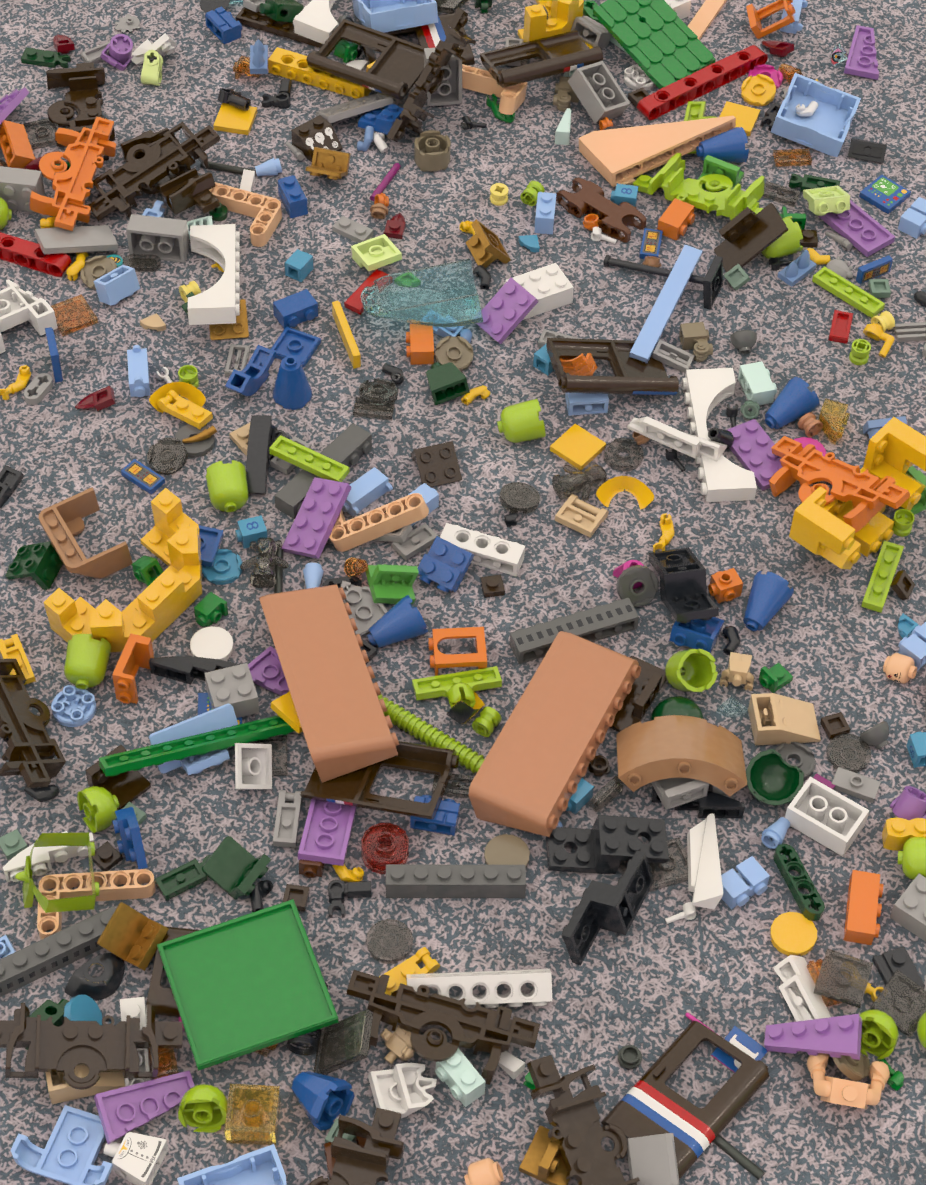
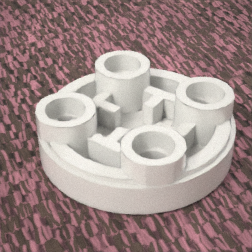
[624,64,656,91]
[190,626,234,661]

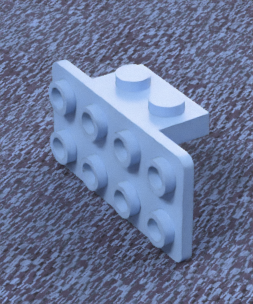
[149,703,238,775]

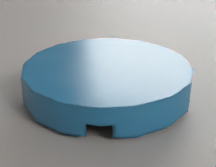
[201,549,243,585]
[64,995,103,1025]

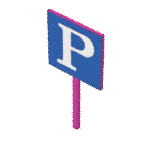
[685,1012,768,1073]

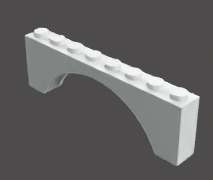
[293,0,339,44]
[188,224,240,325]
[682,368,757,502]

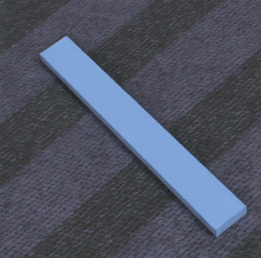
[629,245,702,363]

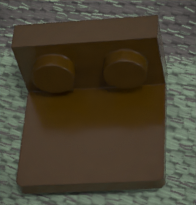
[410,441,462,487]
[85,745,151,810]

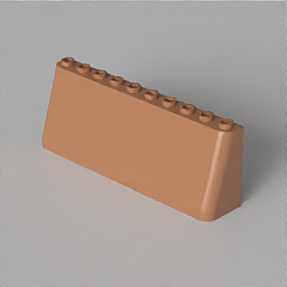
[259,584,400,783]
[469,631,641,837]

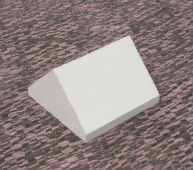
[235,743,272,790]

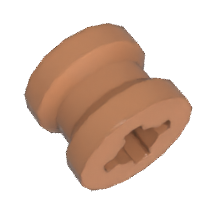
[798,412,823,438]

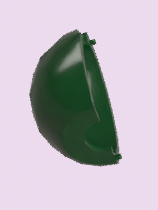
[650,696,704,721]
[746,749,804,806]

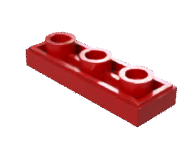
[344,269,392,315]

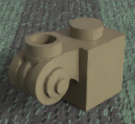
[553,76,579,112]
[679,322,713,362]

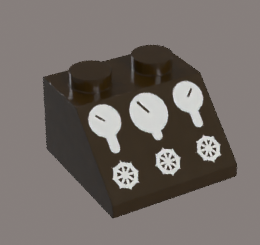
[291,115,343,162]

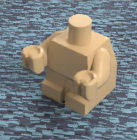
[719,652,754,691]
[380,1025,415,1064]

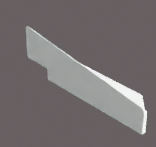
[627,416,727,461]
[687,814,723,910]
[773,955,831,1022]

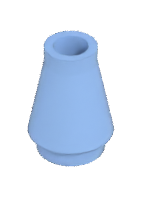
[255,158,283,177]
[303,563,324,589]
[761,817,790,849]

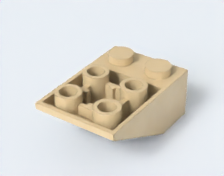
[748,693,821,746]
[45,1064,125,1105]

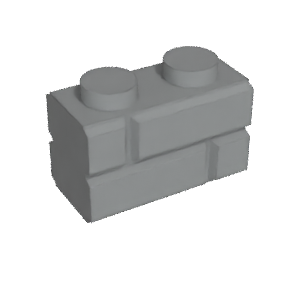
[571,16,612,48]

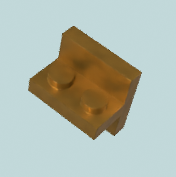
[465,219,511,268]
[519,1125,571,1185]

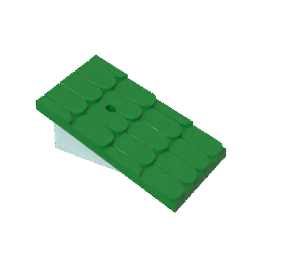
[593,0,716,89]

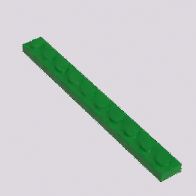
[99,715,295,776]

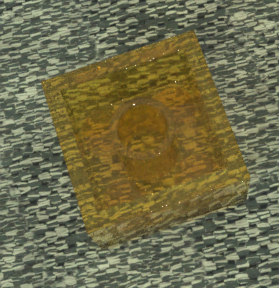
[224,1084,281,1145]

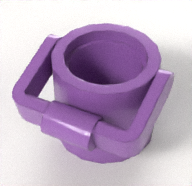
[100,34,133,71]
[890,786,926,820]

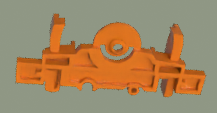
[30,117,116,231]
[769,436,910,533]

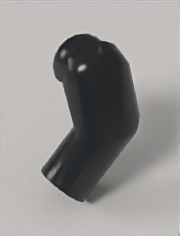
[473,265,491,290]
[382,363,404,385]
[722,626,741,656]
[24,785,59,802]
[250,880,273,912]

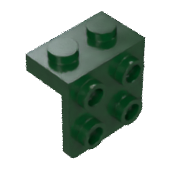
[5,541,63,590]
[202,836,271,899]

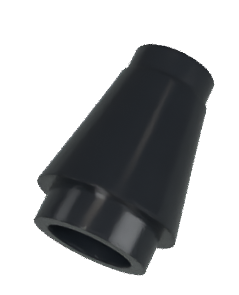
[708,428,734,449]

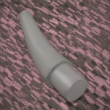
[285,142,305,161]
[825,231,853,250]

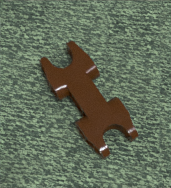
[556,177,647,243]

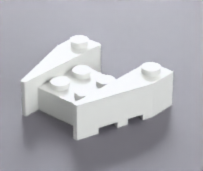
[0,280,58,354]

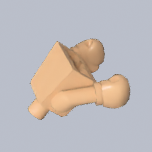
[807,1053,890,1109]

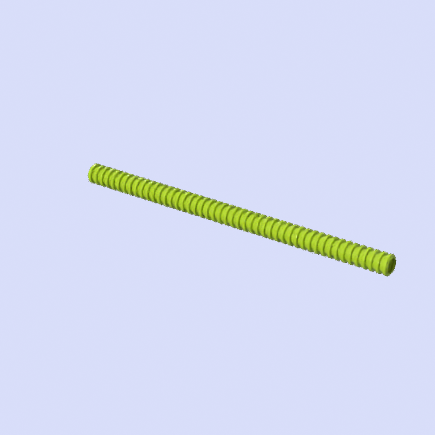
[378,695,485,773]

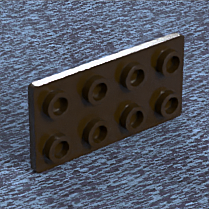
[714,203,788,272]
[609,656,667,732]

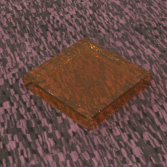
[50,294,98,336]

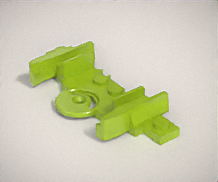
[633,153,765,220]

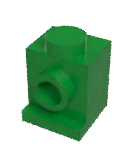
[131,555,163,587]
[194,592,228,627]

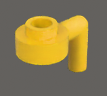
[863,323,895,358]

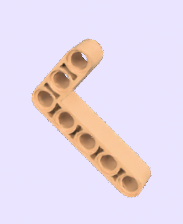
[462,64,527,115]
[209,182,282,247]
[329,493,429,552]
[37,869,156,940]

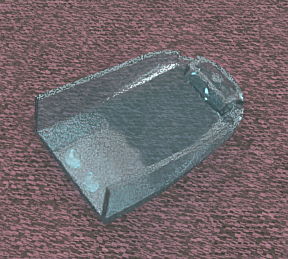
[361,259,483,327]

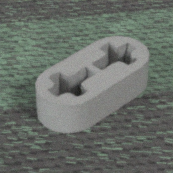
[24,373,53,405]

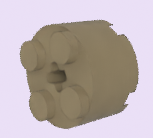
[414,130,451,171]

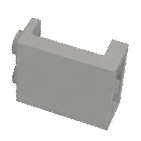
[651,778,709,810]

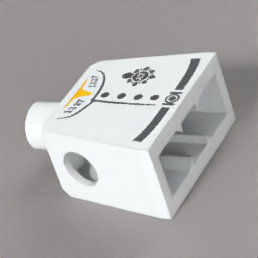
[104,1132,168,1185]

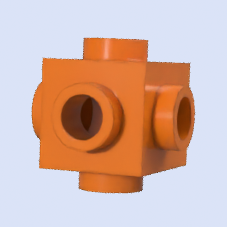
[708,568,743,603]

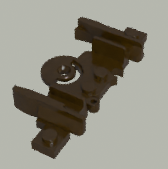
[46,62,115,161]
[346,970,540,1085]

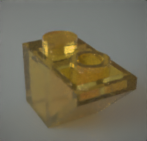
[819,398,850,445]

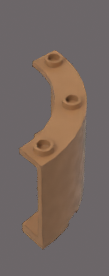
[616,715,747,797]

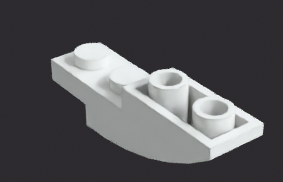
[3,831,96,882]
[120,997,151,1087]

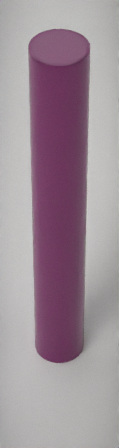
[370,163,401,201]

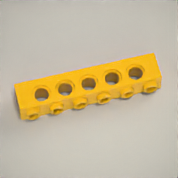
[268,47,371,99]

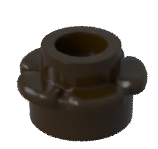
[588,755,610,777]

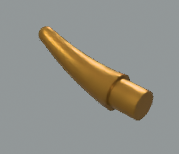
[182,425,217,443]

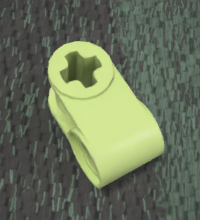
[141,50,163,86]

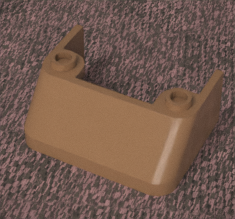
[38,487,132,579]

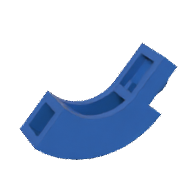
[225,345,277,396]

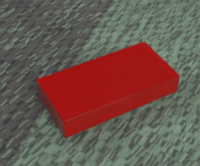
[828,310,853,344]

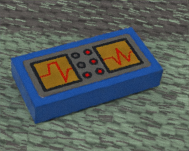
[639,228,663,259]
[856,255,893,284]
[121,459,165,495]

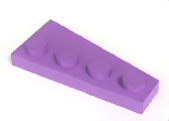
[844,25,879,80]
[248,646,289,696]
[764,1014,862,1060]
[94,1070,195,1144]

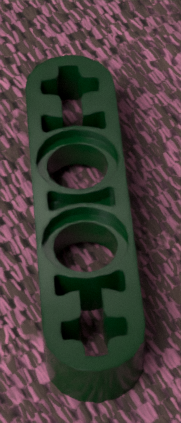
[773,844,825,921]

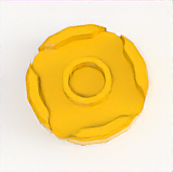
[741,74,776,106]
[770,912,817,956]

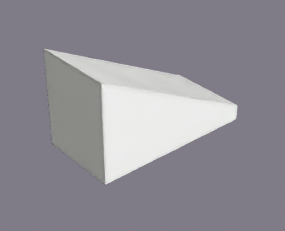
[240,169,255,192]
[498,1051,525,1080]

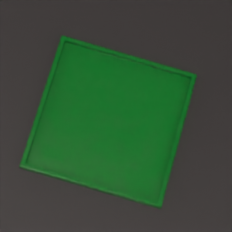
[157,899,339,1071]

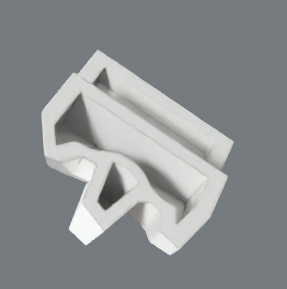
[131,33,177,65]
[368,1063,437,1118]

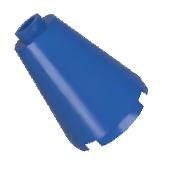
[696,127,749,163]
[273,356,312,410]
[765,377,820,429]
[743,571,794,631]
[366,595,429,648]

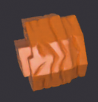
[559,353,597,376]

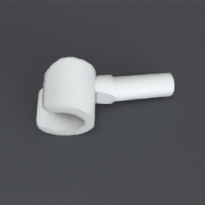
[591,227,616,244]
[156,367,173,383]
[665,902,696,924]

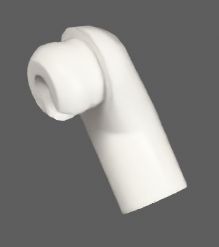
[796,101,818,117]
[373,132,389,153]

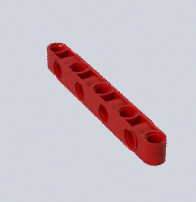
[637,45,768,120]
[0,232,71,277]

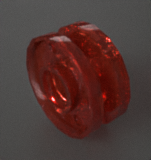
[361,823,409,874]

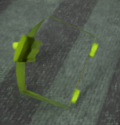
[15,832,99,913]

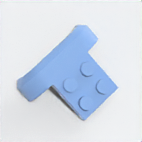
[10,1105,113,1185]

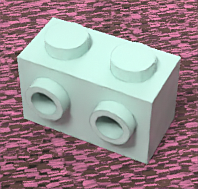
[738,361,777,405]
[435,1048,486,1107]

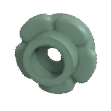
[740,400,760,419]

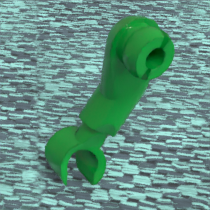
[486,94,515,123]

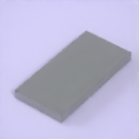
[315,92,394,123]
[34,225,118,254]

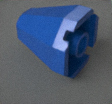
[292,1071,355,1131]

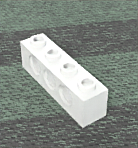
[440,523,525,576]

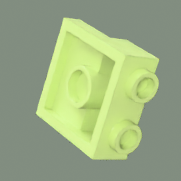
[803,186,850,216]
[351,234,402,272]

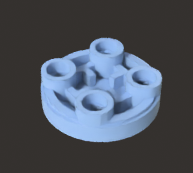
[51,685,96,727]

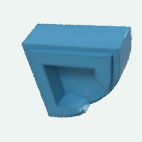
[518,235,540,252]
[898,613,919,638]

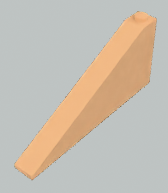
[578,116,736,187]

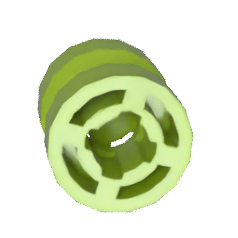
[520,181,545,206]
[849,339,871,366]
[178,365,199,388]
[892,509,915,537]
[472,706,502,737]

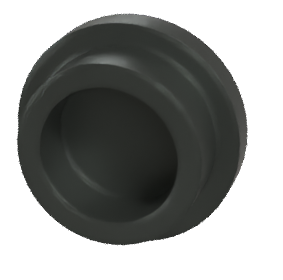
[618,1045,642,1069]

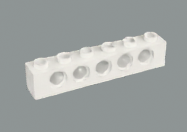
[406,969,552,1009]

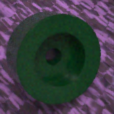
[209,203,228,221]

